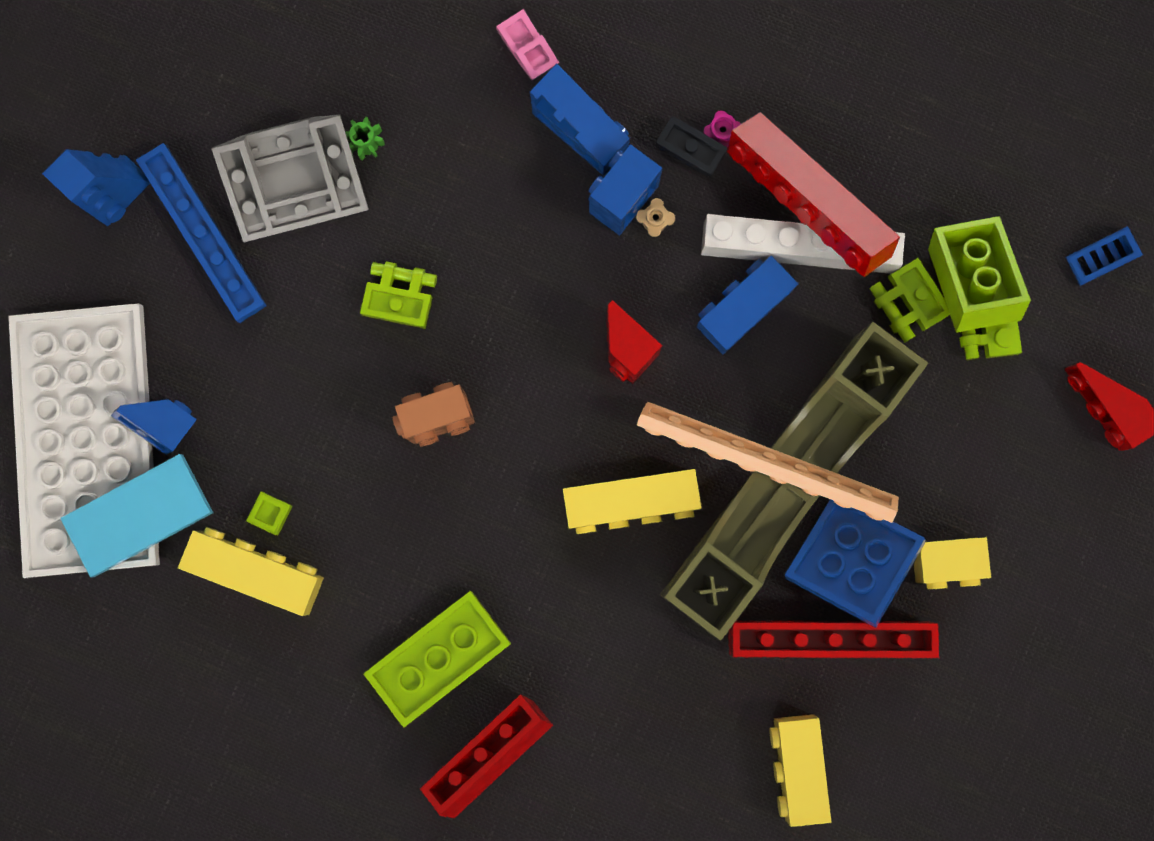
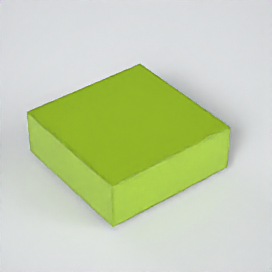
[246,491,292,536]

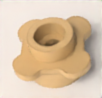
[636,198,675,237]

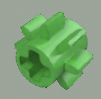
[346,117,385,160]

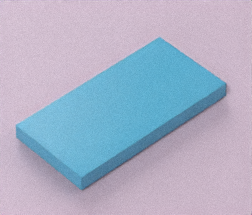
[60,454,213,577]

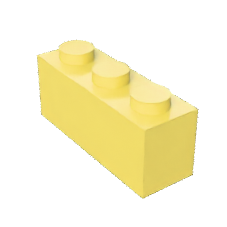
[770,714,832,827]

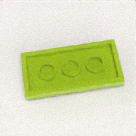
[364,591,511,728]

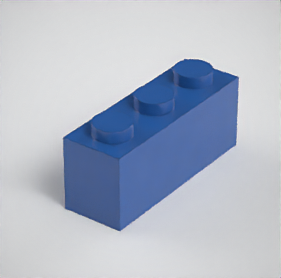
[696,255,798,355]

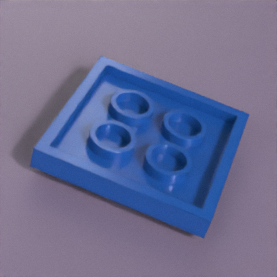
[785,499,925,628]

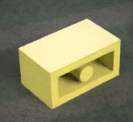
[914,537,991,589]

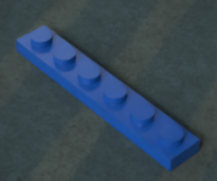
[136,143,267,323]

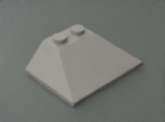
[211,114,369,242]

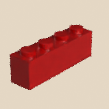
[420,694,553,818]

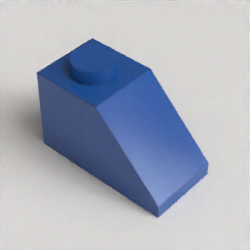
[110,399,197,455]

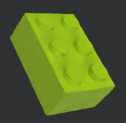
[928,216,1031,333]

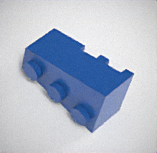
[530,63,630,176]
[42,149,150,226]

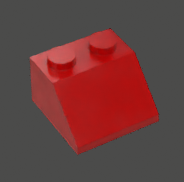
[607,300,663,384]

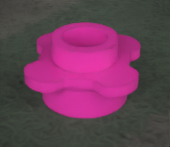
[704,111,741,148]

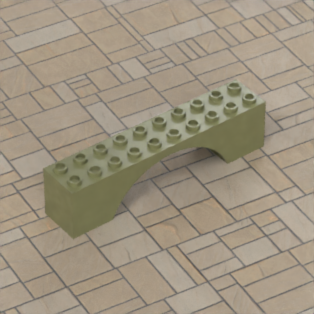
[660,322,928,641]

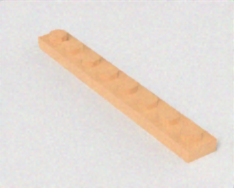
[637,402,899,523]

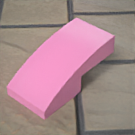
[496,9,559,80]

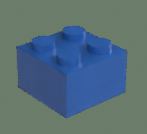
[588,144,662,236]

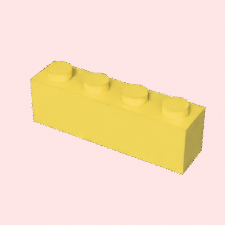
[563,469,702,534]
[178,527,324,616]

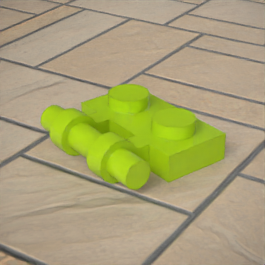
[869,258,950,343]
[360,261,437,329]
[959,321,1022,360]

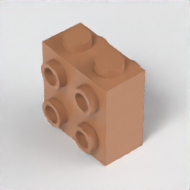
[392,382,475,447]

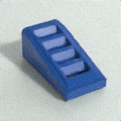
[1065,226,1143,286]

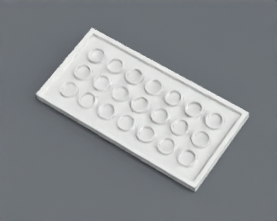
[9,303,160,578]

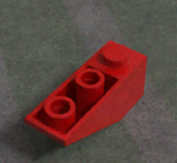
[1064,362,1154,451]

